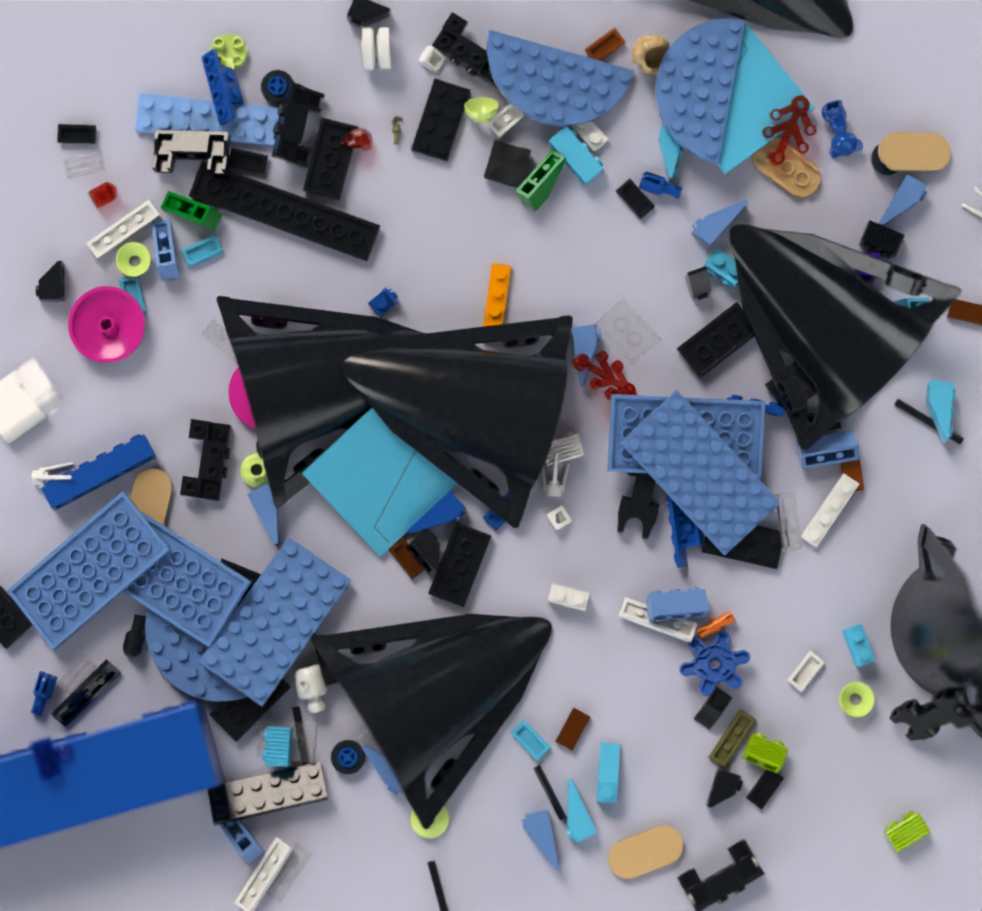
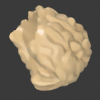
[631,35,670,75]

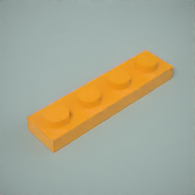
[483,263,511,342]

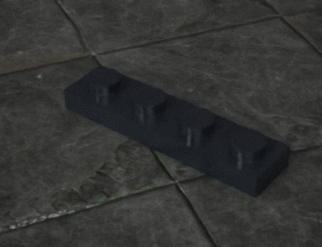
[51,659,121,727]

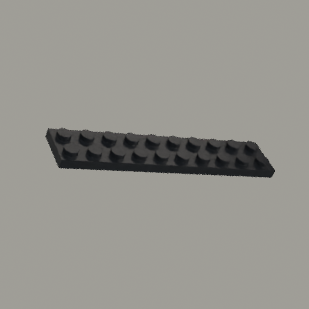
[189,161,381,262]

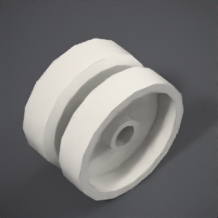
[361,27,391,70]

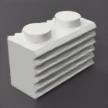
[546,431,584,467]
[547,583,589,611]

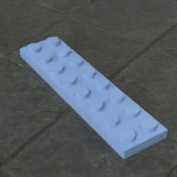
[135,93,279,147]

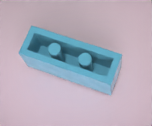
[548,126,603,187]

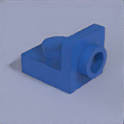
[368,287,398,318]

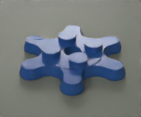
[679,631,751,696]

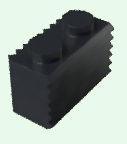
[859,220,905,259]

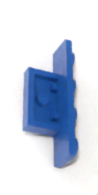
[201,49,244,126]
[666,495,703,568]

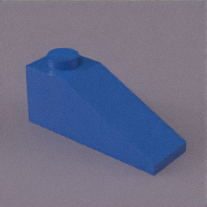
[408,491,466,534]

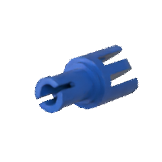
[639,171,683,199]
[30,670,58,716]

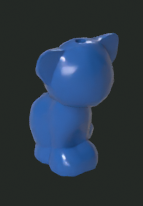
[821,100,863,158]

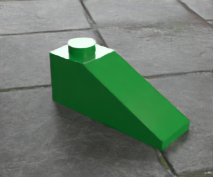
[516,150,566,211]
[160,191,223,232]

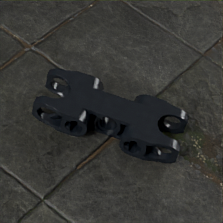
[617,473,660,539]
[889,686,982,741]

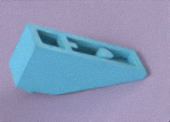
[596,742,620,803]
[566,779,597,843]

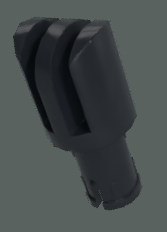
[123,614,146,658]

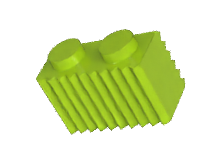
[742,733,788,773]
[884,811,931,853]

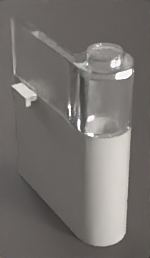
[0,358,66,444]

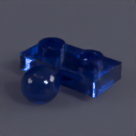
[30,737,73,781]

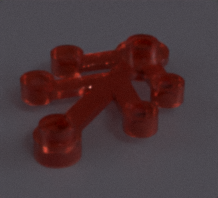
[762,95,816,166]
[572,350,637,400]

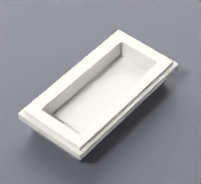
[786,650,825,693]

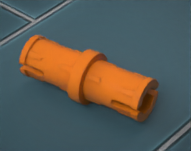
[696,611,736,639]

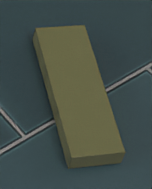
[708,709,756,768]

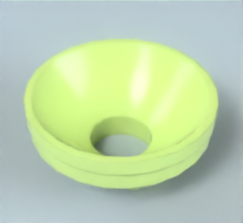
[464,97,499,123]
[116,242,151,277]
[240,453,269,488]
[839,682,875,717]

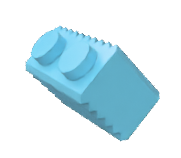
[842,624,876,667]
[262,726,293,767]

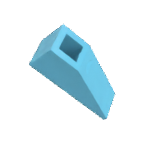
[658,122,684,181]
[926,380,956,443]

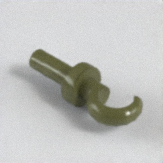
[392,116,403,145]

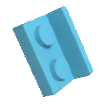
[703,247,738,288]

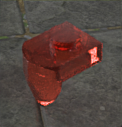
[342,128,373,151]
[88,182,117,209]

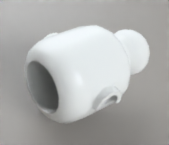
[293,665,328,713]

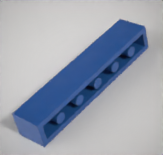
[41,434,157,511]

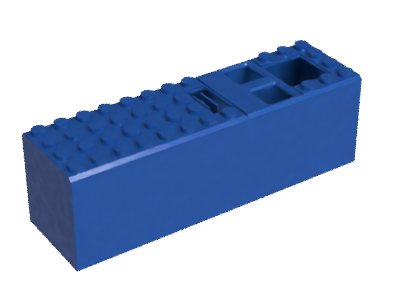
[0,700,226,848]

